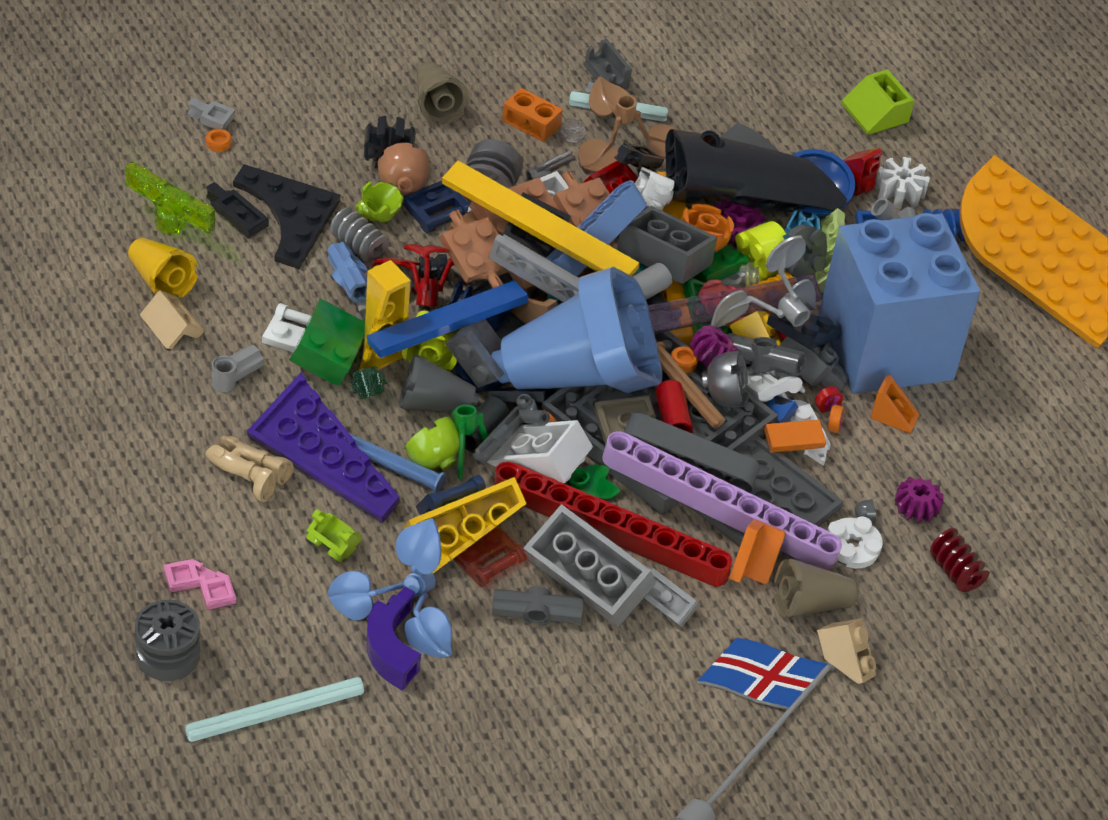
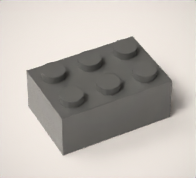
[617,206,718,284]

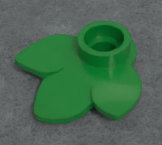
[564,464,620,501]

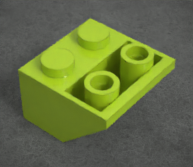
[841,69,915,135]

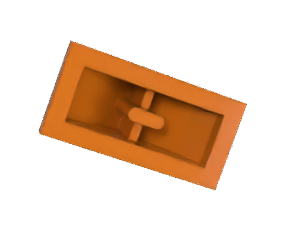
[871,375,920,433]

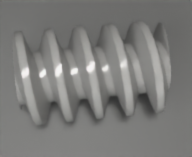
[330,207,390,262]

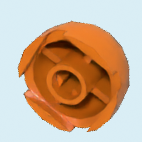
[681,204,734,253]

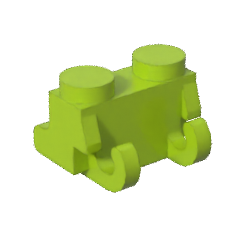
[306,509,362,563]

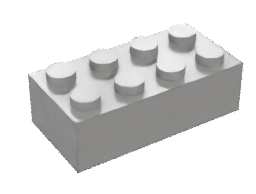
[523,504,656,627]

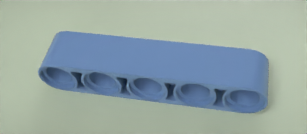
[546,181,647,277]

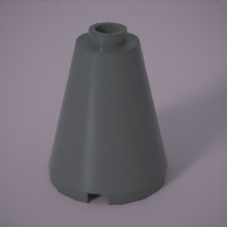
[399,355,479,412]

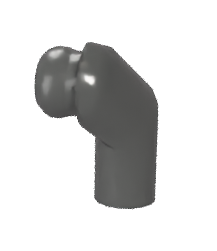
[516,394,550,425]

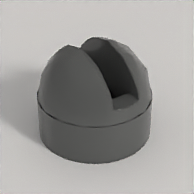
[855,499,876,522]

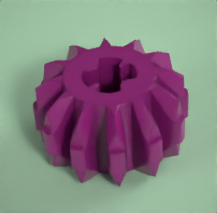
[690,325,738,368]
[894,476,944,524]

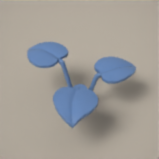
[328,518,452,658]

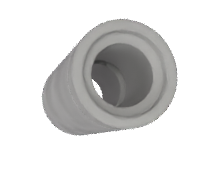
[632,263,672,300]

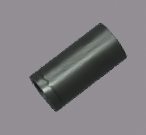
[465,396,509,453]

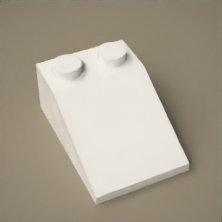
[487,420,593,483]

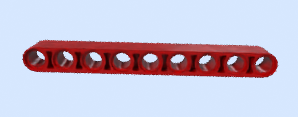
[493,461,732,586]

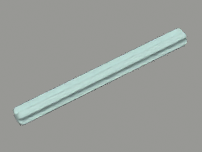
[185,677,364,742]

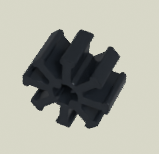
[364,116,416,168]

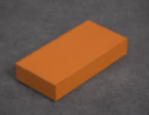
[764,419,826,453]

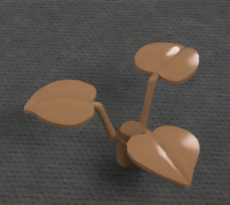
[578,76,678,173]

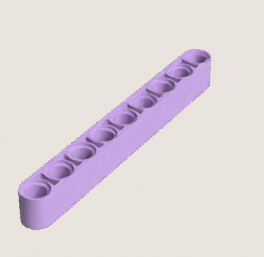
[602,431,842,570]

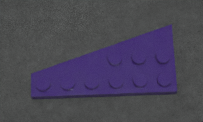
[247,372,400,523]

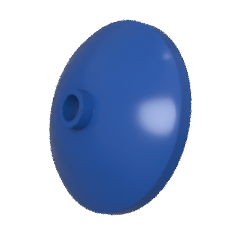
[793,149,855,217]

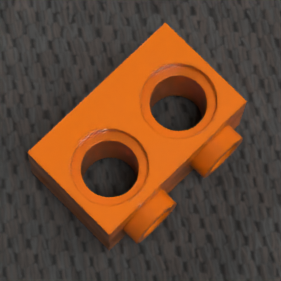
[502,88,563,142]

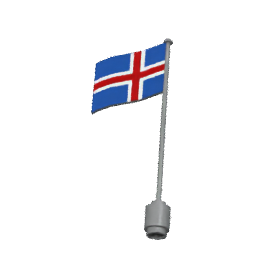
[674,638,835,820]

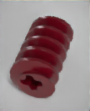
[930,528,990,592]

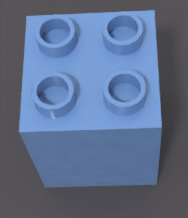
[818,213,980,394]

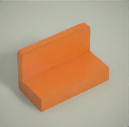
[729,519,786,584]

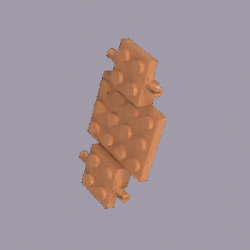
[440,170,617,293]

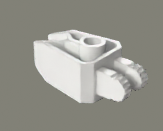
[634,167,674,211]

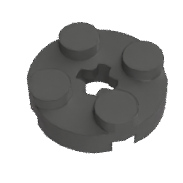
[785,225,827,279]

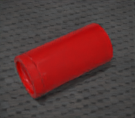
[655,380,693,433]

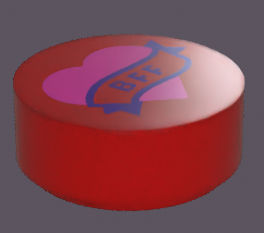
[814,386,843,413]

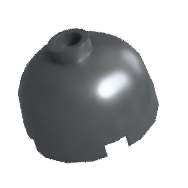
[702,351,749,408]

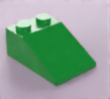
[289,298,365,386]

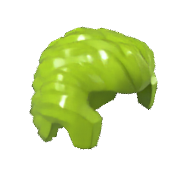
[355,181,404,223]

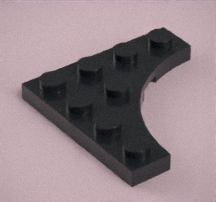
[233,164,341,269]

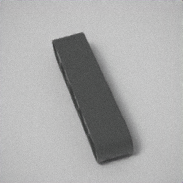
[624,413,760,493]

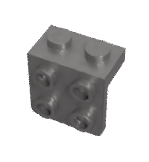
[445,319,504,388]

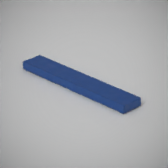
[367,280,528,358]

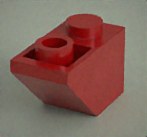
[843,148,882,196]

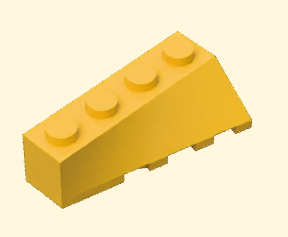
[403,477,526,573]

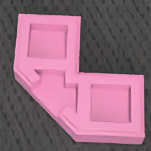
[163,559,236,610]

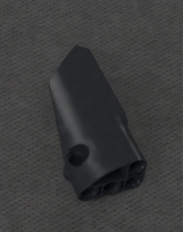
[665,129,847,212]

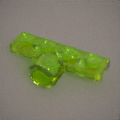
[125,161,215,234]

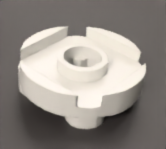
[827,516,883,568]

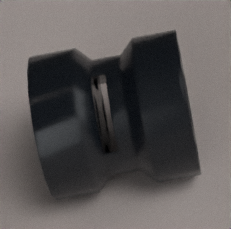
[418,254,448,281]

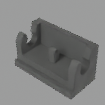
[583,39,632,90]

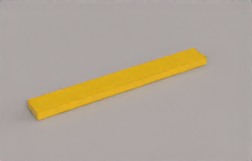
[442,160,639,276]

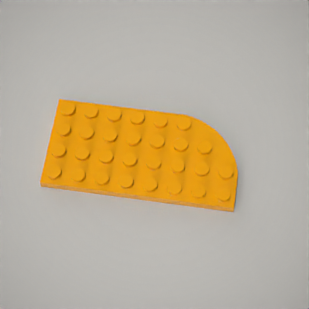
[959,155,1108,348]

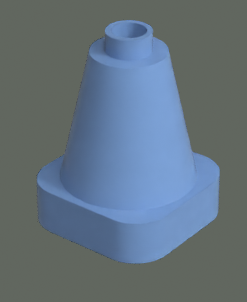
[492,267,662,393]

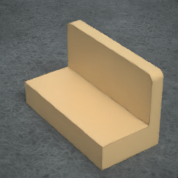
[140,290,204,349]

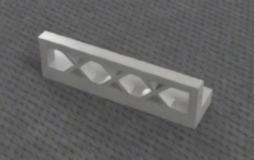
[489,234,579,302]

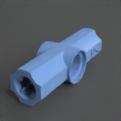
[327,241,368,303]

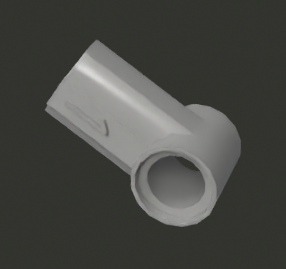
[211,345,264,392]

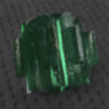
[350,366,387,400]

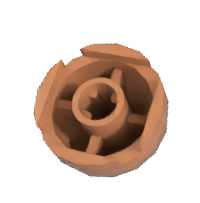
[378,143,430,196]

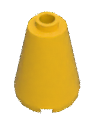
[128,238,198,298]

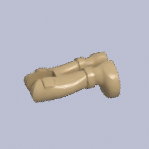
[205,436,294,503]

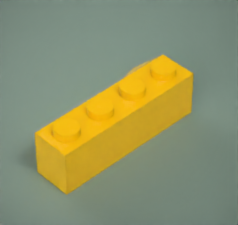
[358,260,410,378]

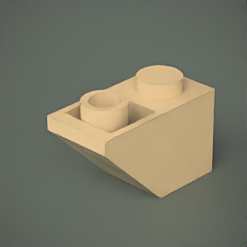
[817,618,877,684]

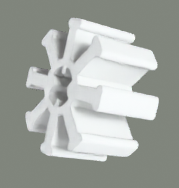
[875,157,930,209]

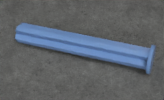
[350,434,447,493]

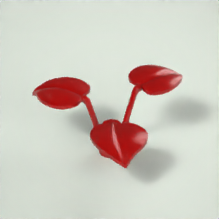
[372,244,455,307]

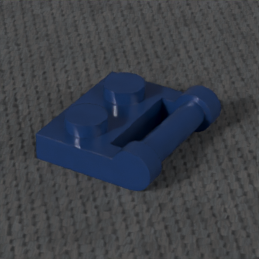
[402,181,470,234]
[416,475,486,515]

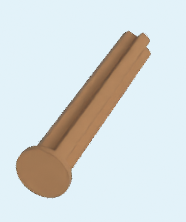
[656,342,725,429]

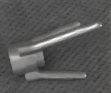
[526,150,574,181]

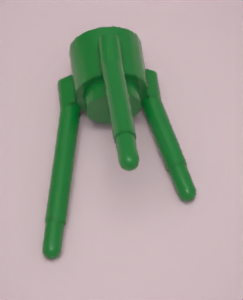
[452,405,488,479]

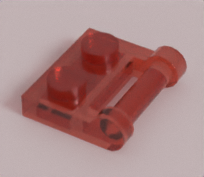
[453,526,528,587]

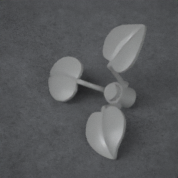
[711,235,816,328]

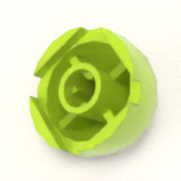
[404,417,459,471]

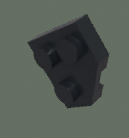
[766,313,842,350]

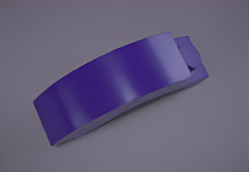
[366,586,421,691]

